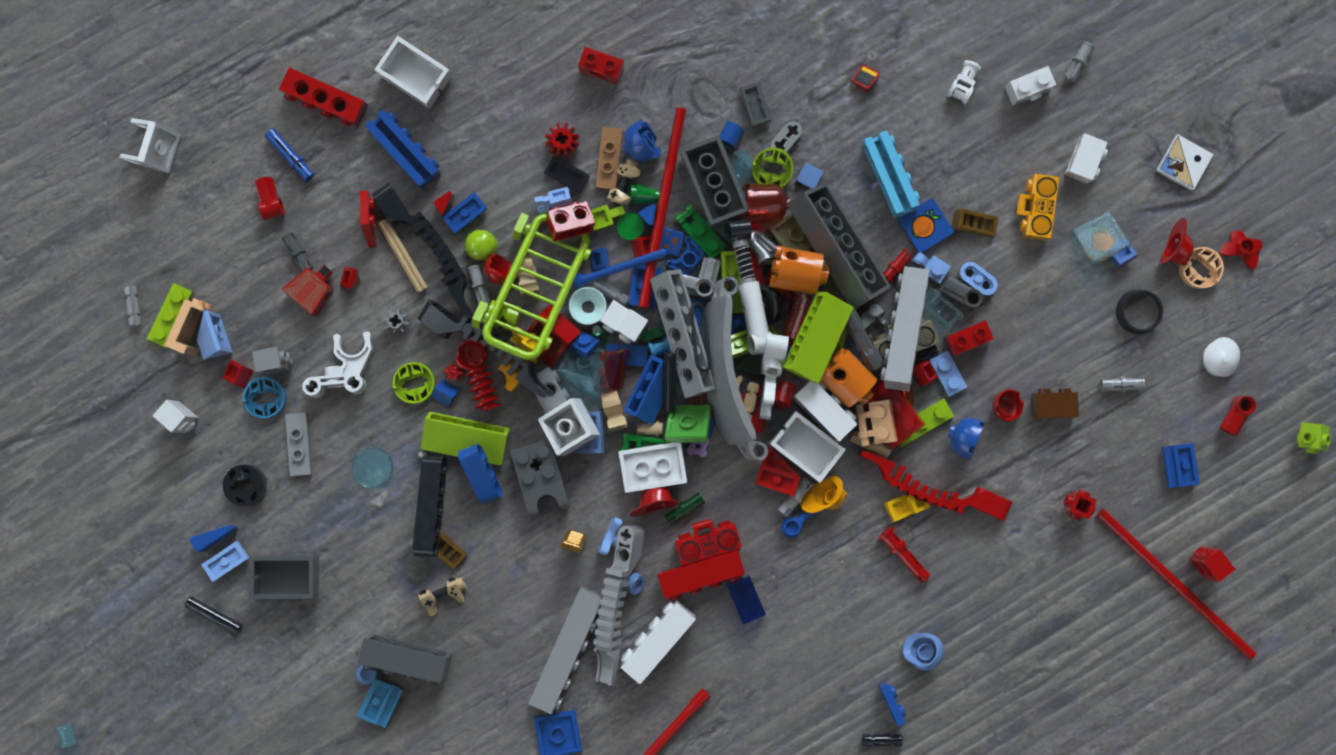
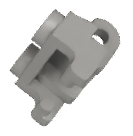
[860,301,888,340]

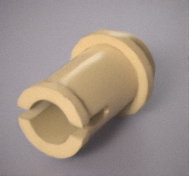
[637,421,663,437]

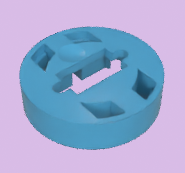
[242,377,287,419]

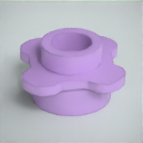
[687,439,709,457]

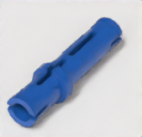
[264,128,315,182]

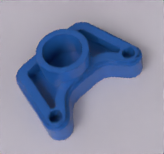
[666,236,705,276]

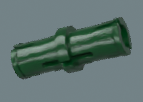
[664,492,706,526]

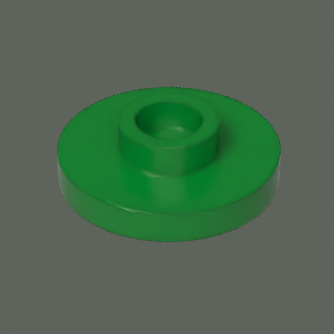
[617,213,644,241]

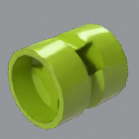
[488,300,521,332]

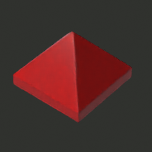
[340,267,360,289]

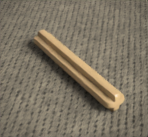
[378,219,427,293]

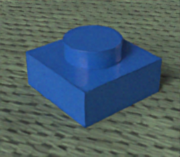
[1108,239,1137,268]
[570,331,600,359]

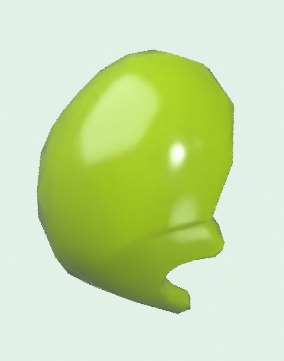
[465,230,499,261]

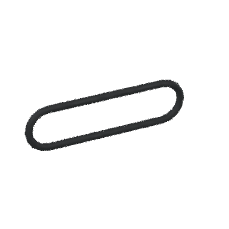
[690,302,711,372]

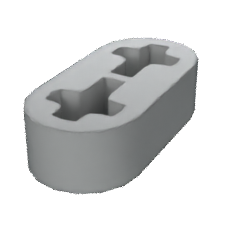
[770,121,802,157]

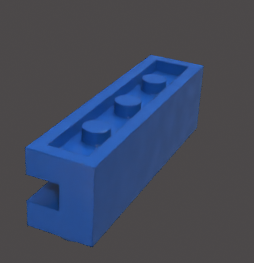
[365,109,441,190]

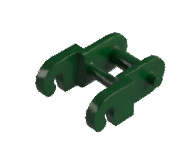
[640,326,666,342]

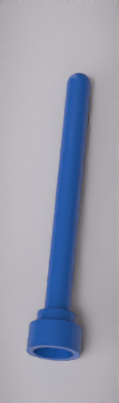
[573,249,668,290]

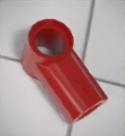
[255,176,285,220]
[774,380,797,411]
[1219,396,1257,437]

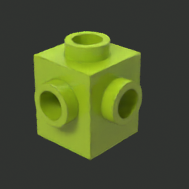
[1297,422,1331,454]

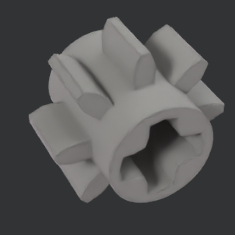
[383,308,410,335]

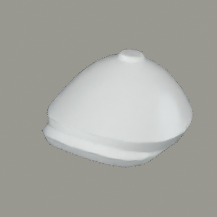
[1203,337,1240,377]

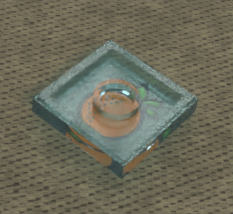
[1072,212,1131,265]

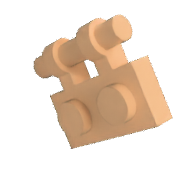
[854,399,897,446]

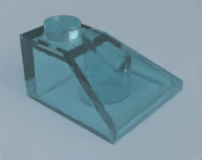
[557,348,612,398]

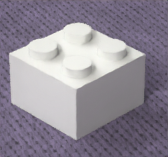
[538,398,600,456]

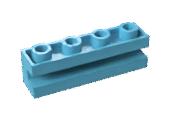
[862,130,921,219]

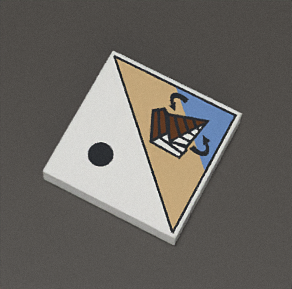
[1156,134,1214,191]

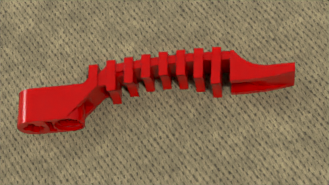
[858,451,1013,522]

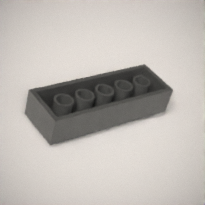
[787,182,891,309]

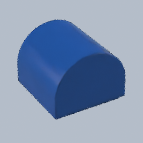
[719,121,745,150]

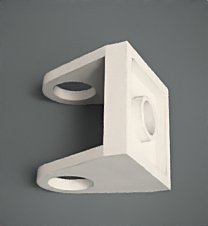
[119,118,181,173]

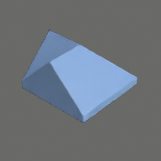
[197,310,233,360]

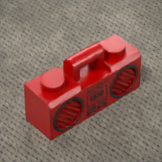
[675,518,742,566]

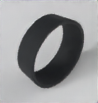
[1116,290,1164,334]

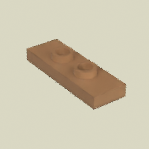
[595,127,623,190]

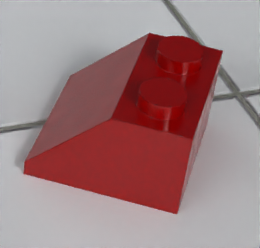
[526,304,581,367]

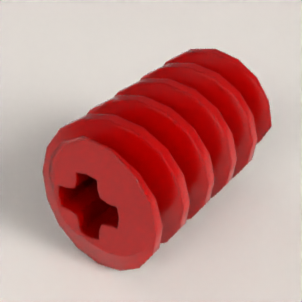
[465,366,501,412]

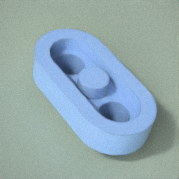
[959,262,997,296]

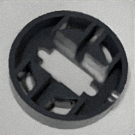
[223,464,267,506]

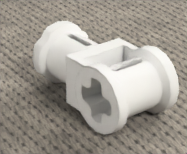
[947,60,981,105]

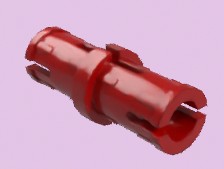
[883,249,914,284]

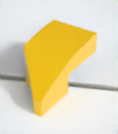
[884,495,931,522]

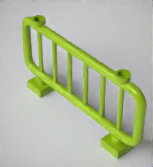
[471,213,592,360]

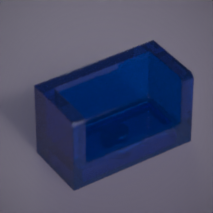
[726,574,766,625]

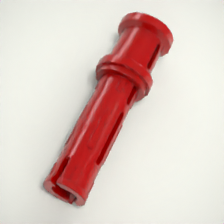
[878,526,931,583]

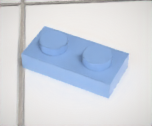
[929,351,967,397]
[201,541,249,582]

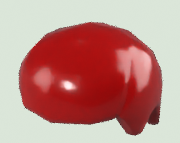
[484,254,512,286]
[455,339,488,371]
[992,389,1024,422]

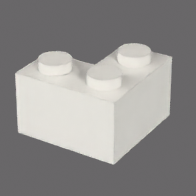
[600,300,649,345]

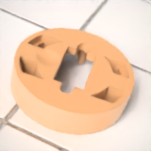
[1179,247,1224,289]

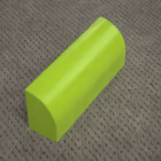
[782,292,854,384]
[420,411,510,466]

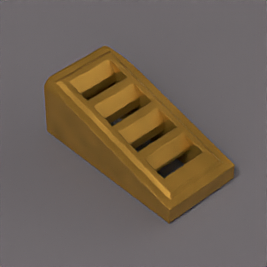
[952,208,998,238]
[560,530,587,553]
[437,531,467,570]

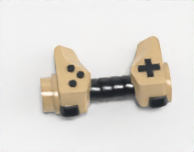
[608,160,641,207]
[419,577,467,616]

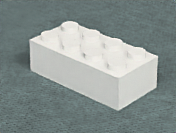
[621,599,696,684]

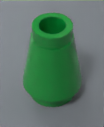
[629,184,659,204]

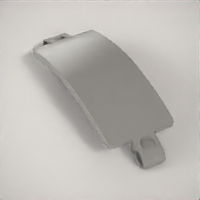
[700,276,768,462]

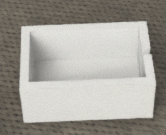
[374,35,453,109]
[793,381,857,442]
[769,411,846,483]

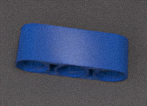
[458,444,503,504]

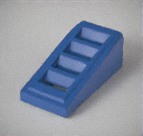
[189,525,238,553]

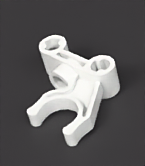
[302,331,373,399]
[759,334,789,420]

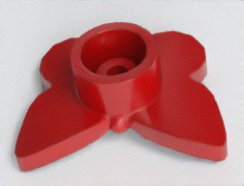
[1218,230,1263,270]

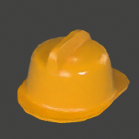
[801,476,848,513]

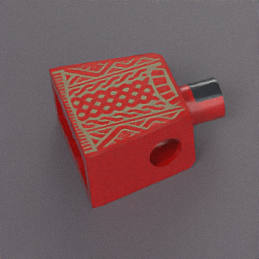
[282,265,334,316]

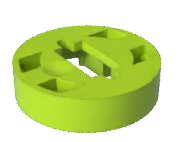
[752,147,794,190]
[393,362,436,404]

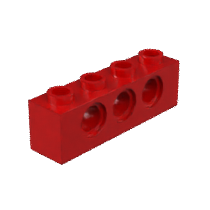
[279,67,368,127]

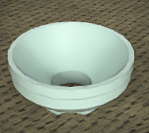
[569,287,606,325]

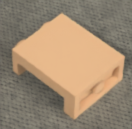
[164,298,216,357]

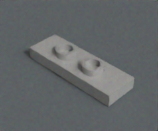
[285,412,312,476]

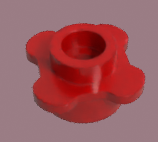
[443,364,466,380]

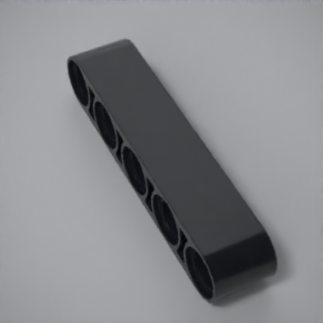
[413,455,447,557]

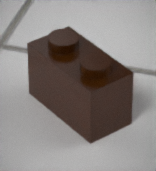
[1031,388,1079,419]

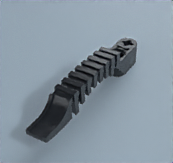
[372,183,474,316]
[418,300,554,398]

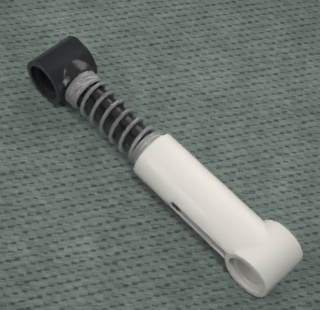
[724,219,772,355]

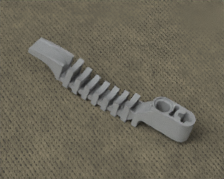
[593,525,644,686]

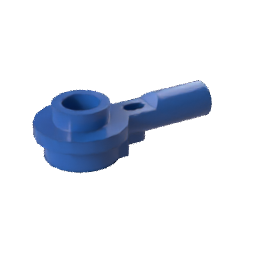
[781,512,817,538]

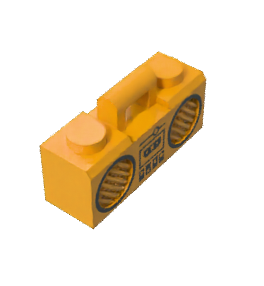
[1016,174,1059,241]

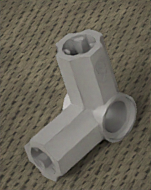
[683,257,721,301]

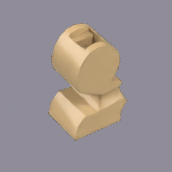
[517,255,541,297]
[601,390,628,432]

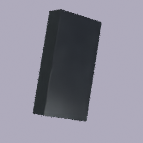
[544,155,590,194]

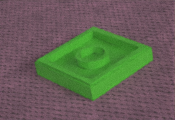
[665,405,712,442]

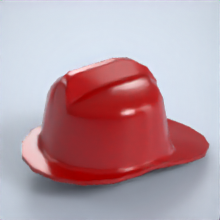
[1160,218,1194,266]
[630,486,679,517]

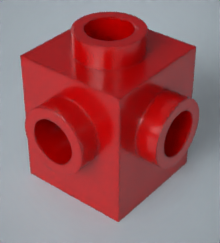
[1063,489,1097,521]

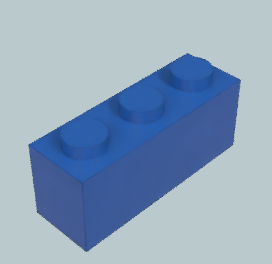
[623,355,678,425]

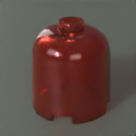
[742,183,791,224]

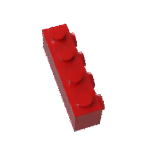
[657,549,745,601]

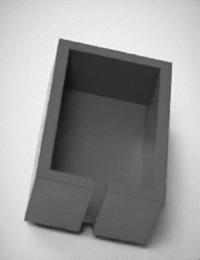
[249,555,319,599]

